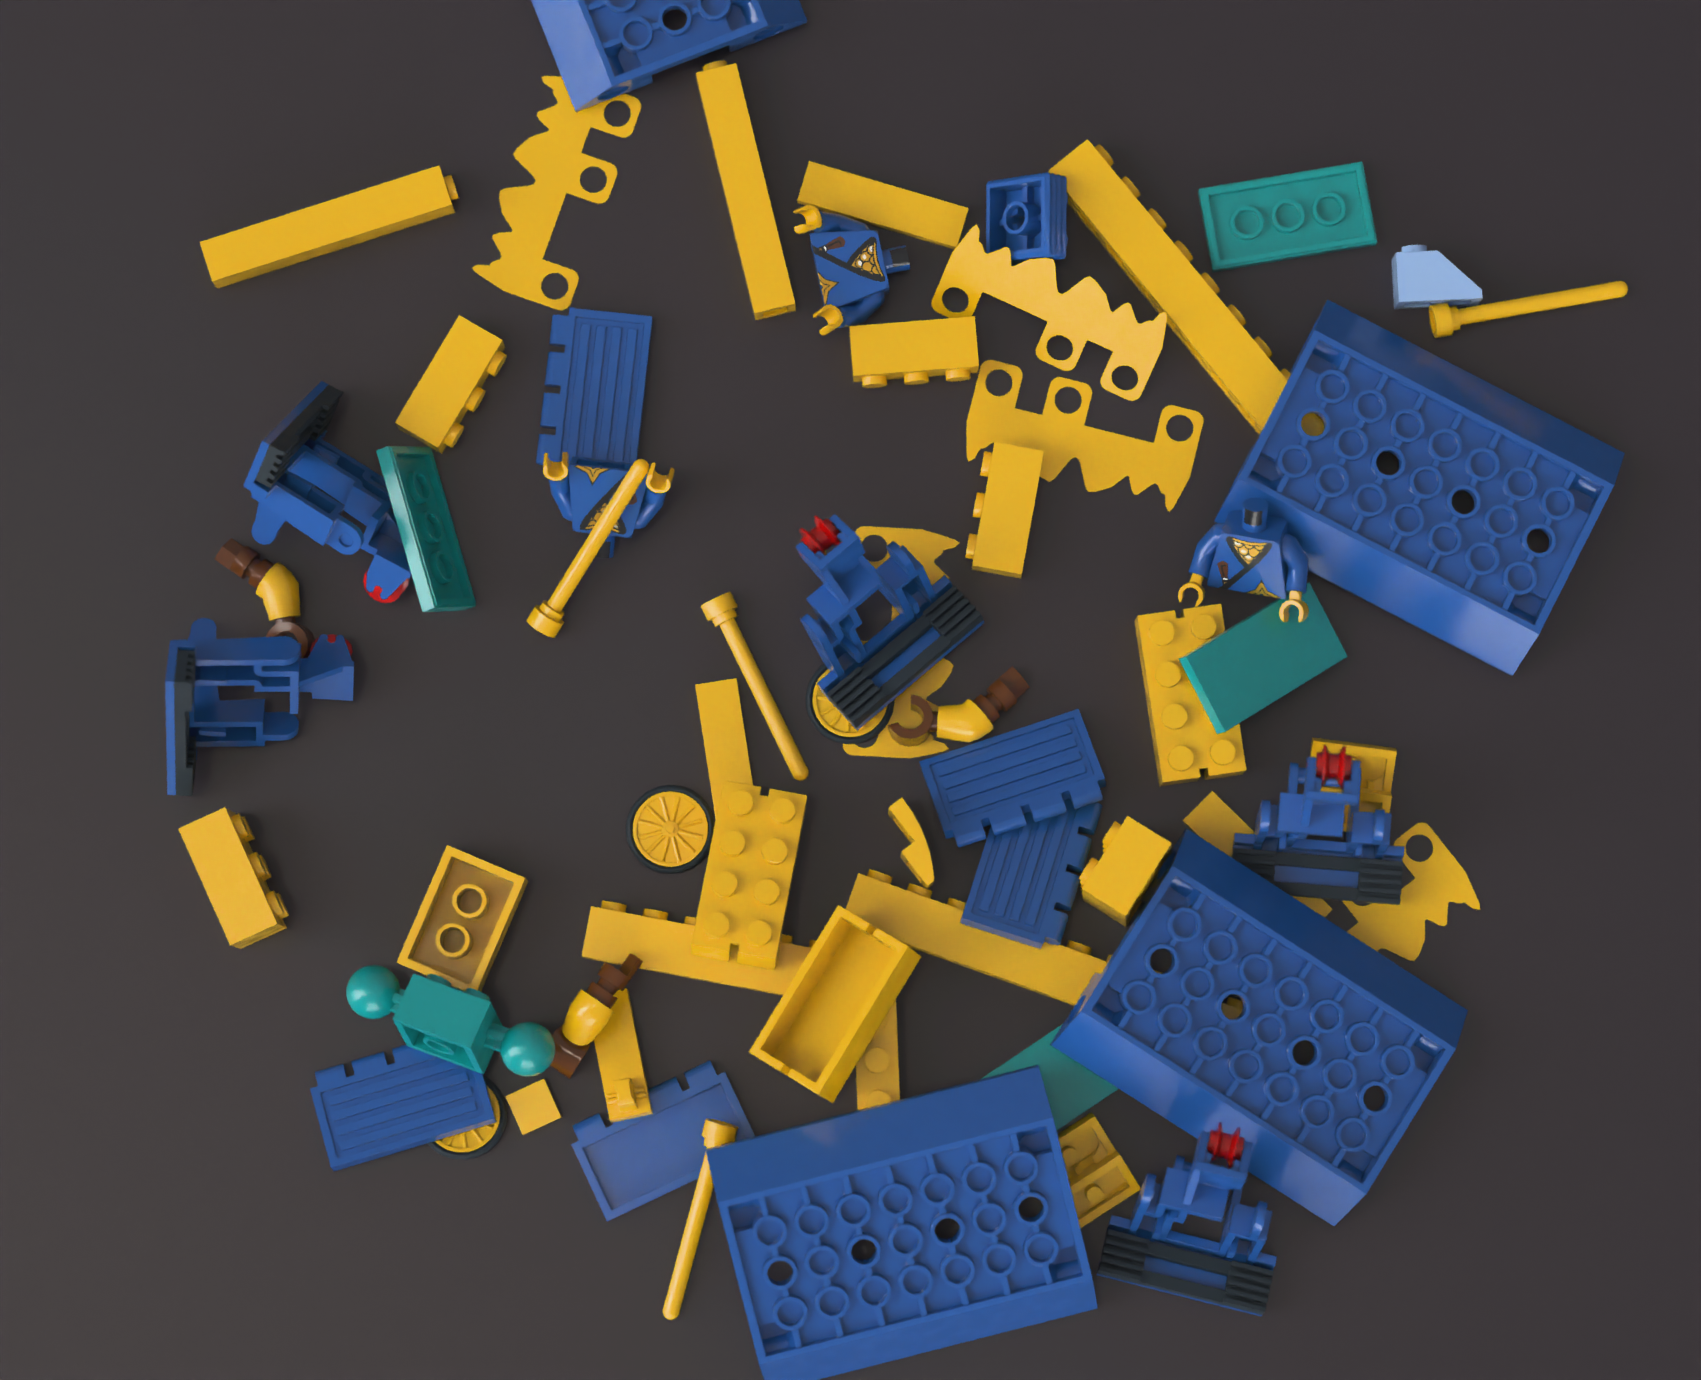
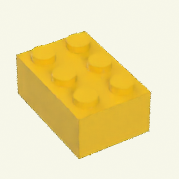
[178,807,289,949]
[1079,816,1171,927]
[396,845,528,992]

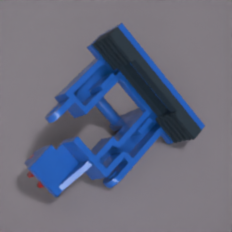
[243,381,412,603]
[796,514,985,731]
[165,618,354,796]
[1232,744,1404,905]
[1096,1122,1277,1317]

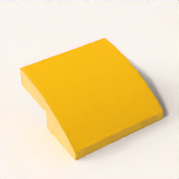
[1310,737,1397,832]
[888,797,934,889]
[1057,1112,1141,1229]

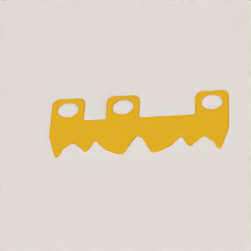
[472,76,641,310]
[931,225,1167,401]
[966,360,1204,512]
[843,526,959,758]
[1341,822,1480,961]

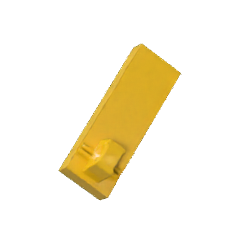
[594,988,653,1123]

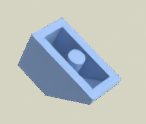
[1391,245,1483,309]

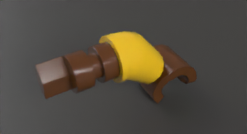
[214,538,315,659]
[888,666,1030,747]
[550,953,643,1079]

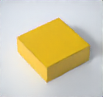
[505,1079,562,1135]

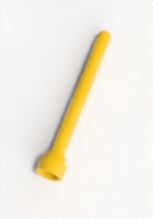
[1429,281,1628,338]
[527,459,649,638]
[701,592,809,781]
[663,1118,738,1320]

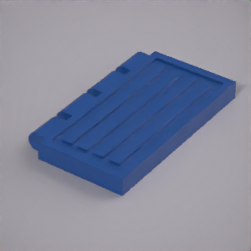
[536,308,653,472]
[919,709,1106,848]
[960,798,1103,949]
[310,1045,497,1171]
[571,1060,755,1222]

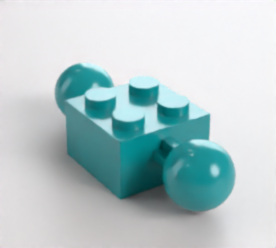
[346,965,555,1077]

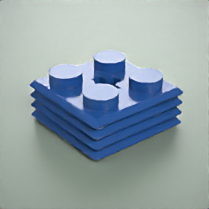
[986,172,1068,266]

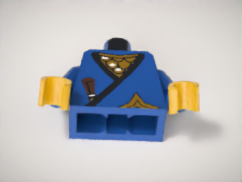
[793,205,910,336]
[543,452,675,558]
[1178,498,1309,623]

